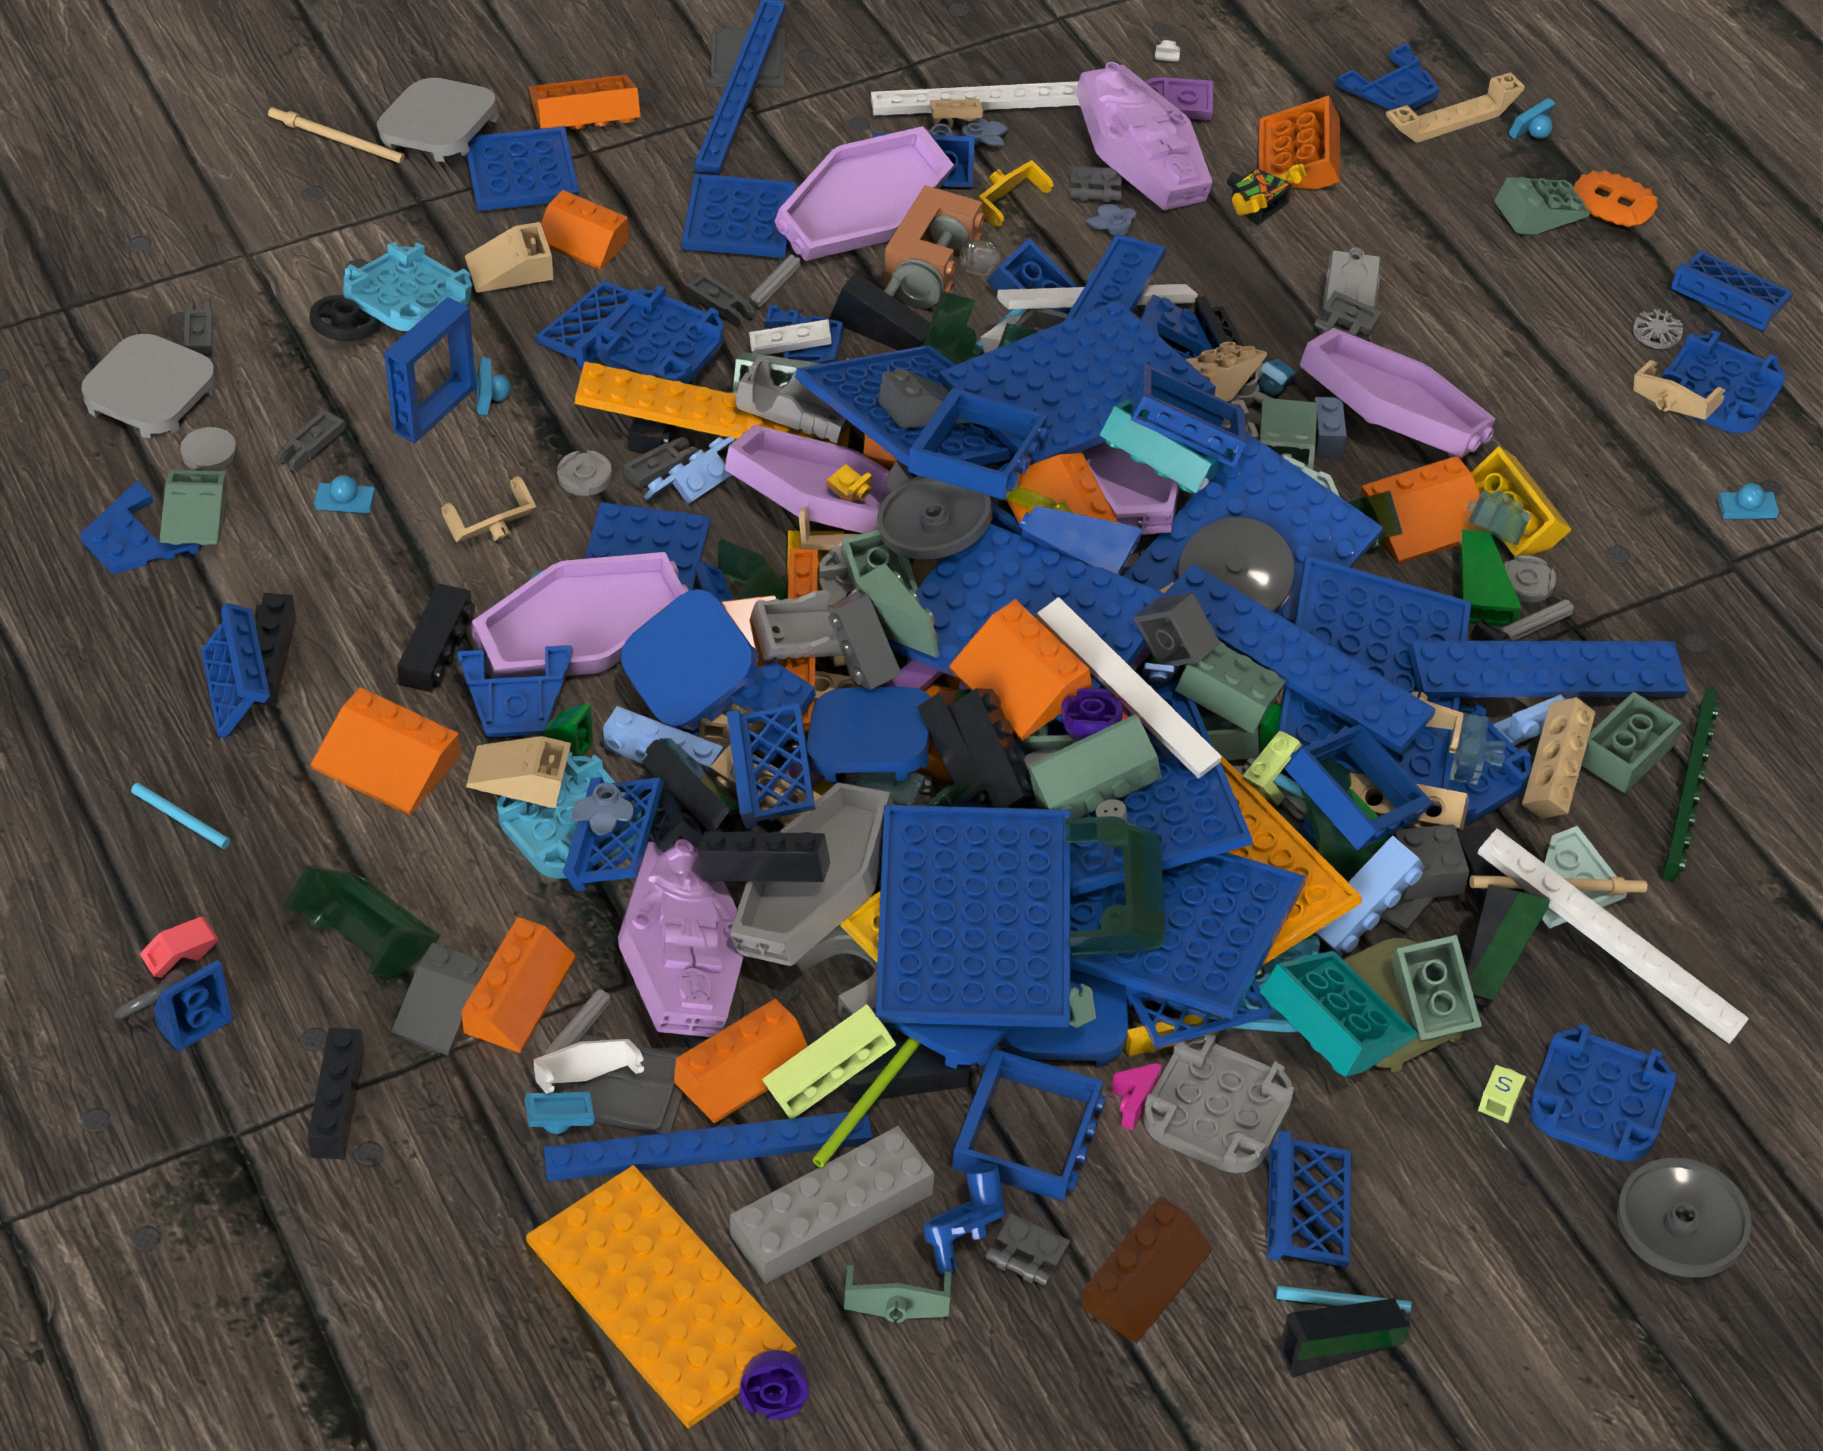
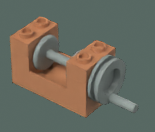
[884,185,985,309]

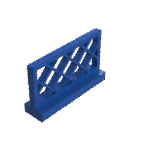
[1671,250,1793,331]
[535,280,646,368]
[201,602,270,738]
[727,703,816,829]
[563,777,664,891]
[1125,979,1272,1049]
[1267,1130,1351,1267]

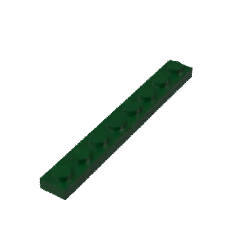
[1662,688,1720,882]

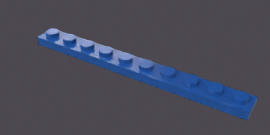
[695,0,786,175]
[543,1112,872,1182]

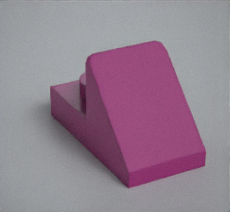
[1111,1063,1162,1131]

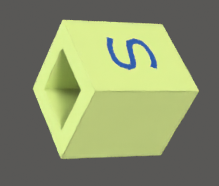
[1478,1065,1526,1123]

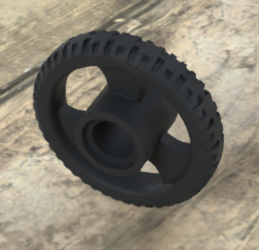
[309,295,380,341]

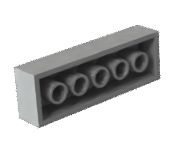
[730,1126,934,1285]

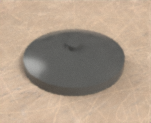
[877,476,993,559]
[1178,517,1294,613]
[1617,1158,1752,1278]

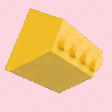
[1471,446,1572,557]

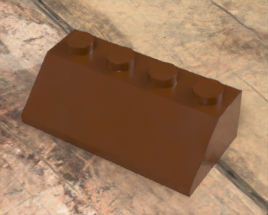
[1081,1196,1212,1344]

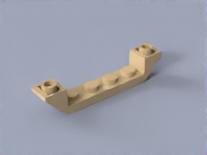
[1386,72,1525,143]

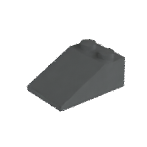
[878,369,973,428]
[391,942,489,1056]

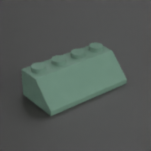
[1028,714,1162,822]

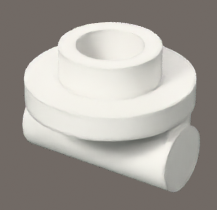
[1155,40,1180,63]

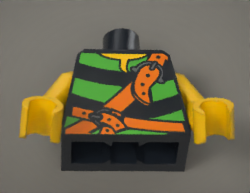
[1227,164,1307,226]

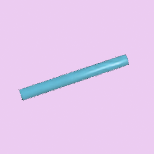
[131,783,231,849]
[1276,1285,1412,1315]

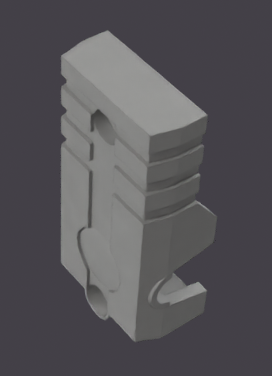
[1319,247,1381,343]
[733,357,851,444]
[751,589,857,660]

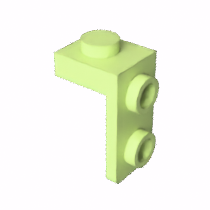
[1243,731,1302,806]

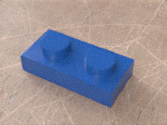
[695,561,733,601]

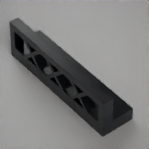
[1193,296,1259,382]
[637,776,703,853]

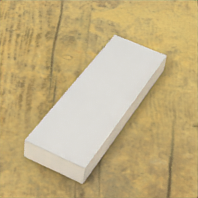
[749,319,832,355]

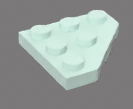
[1542,826,1627,929]

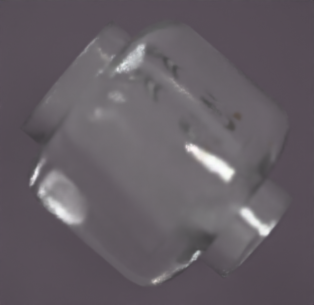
[959,241,1000,275]

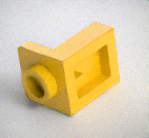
[826,464,872,503]

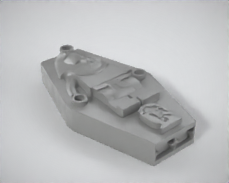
[730,783,894,966]

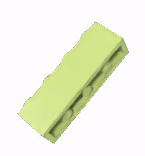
[762,1004,896,1119]

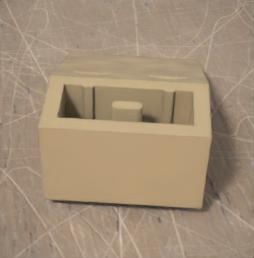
[465,222,553,293]
[1185,342,1267,402]
[466,736,571,808]

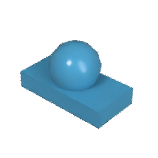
[1509,98,1556,140]
[476,357,511,415]
[1259,359,1298,396]
[314,475,376,514]
[1717,483,1779,519]
[524,1092,595,1134]

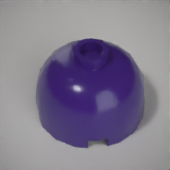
[1062,688,1123,741]
[739,1349,809,1420]

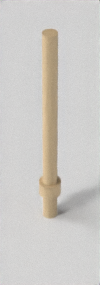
[268,107,405,164]
[1470,875,1647,895]

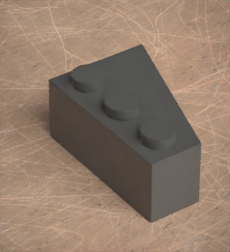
[828,591,902,690]

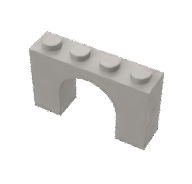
[795,924,878,1021]

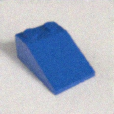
[987,238,1078,313]
[153,960,233,1052]

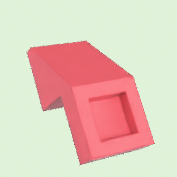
[140,917,219,978]

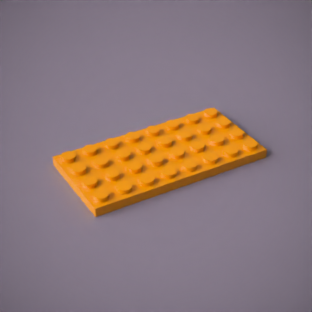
[1220,756,1362,966]
[526,1165,797,1429]

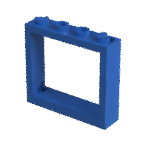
[384,297,476,444]
[1131,363,1247,468]
[908,388,1050,500]
[1285,724,1433,851]
[952,1049,1107,1202]

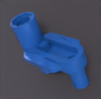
[923,1163,1006,1273]

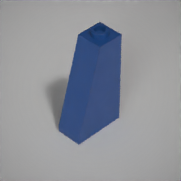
[1019,505,1142,575]

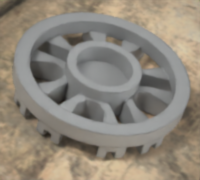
[1633,309,1683,349]

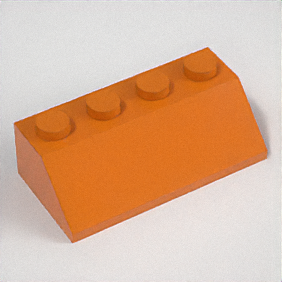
[461,917,576,1053]
[674,998,808,1124]

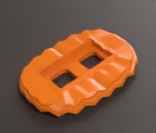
[1573,170,1658,227]

